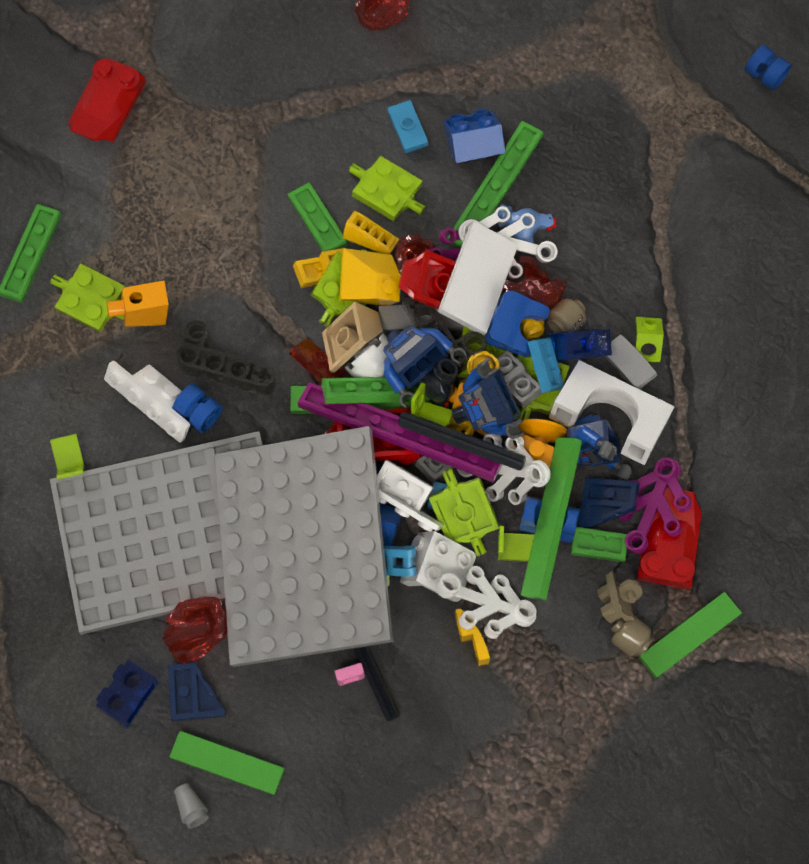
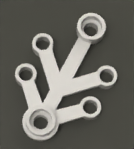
[458,206,558,279]
[457,434,550,505]
[436,566,537,639]

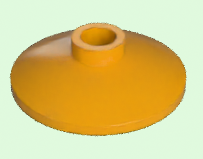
[518,419,567,444]

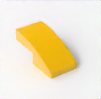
[293,248,343,288]
[455,609,490,666]

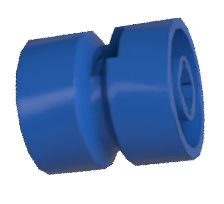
[744,44,792,91]
[172,383,223,433]

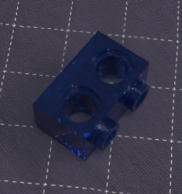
[549,329,612,360]
[96,660,159,729]

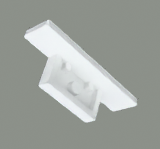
[104,361,190,443]
[377,460,443,532]

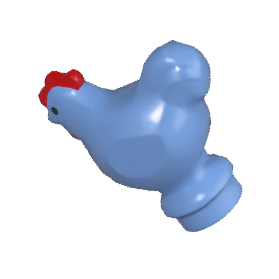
[496,204,556,253]

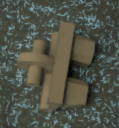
[597,571,642,623]

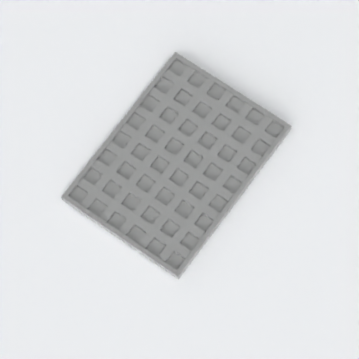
[215,426,393,667]
[50,431,263,635]

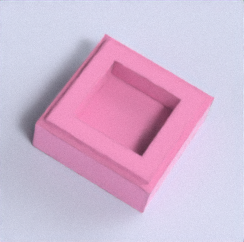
[335,663,364,686]

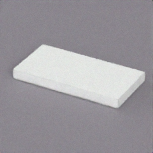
[438,221,518,336]

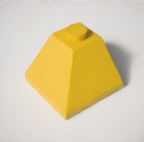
[339,248,401,306]

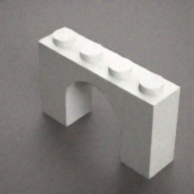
[549,360,674,465]

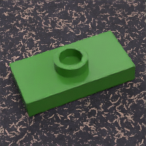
[571,527,627,563]

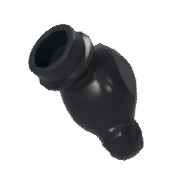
[414,359,458,409]

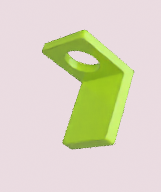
[635,317,664,362]
[411,383,453,427]
[50,434,85,479]
[498,526,534,562]

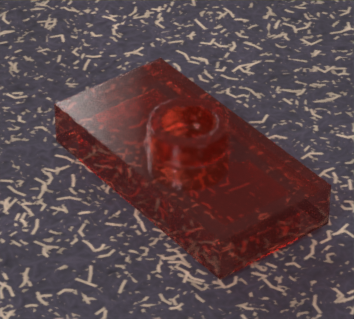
[289,338,345,383]

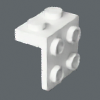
[400,531,476,602]

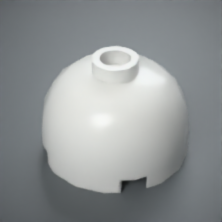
[344,333,389,378]

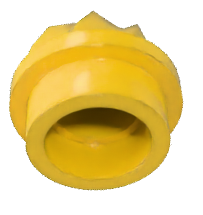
[520,318,545,341]

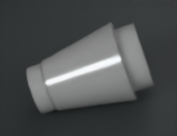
[174,784,208,828]

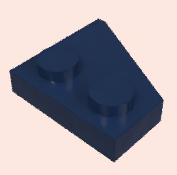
[578,478,640,529]
[168,662,226,722]

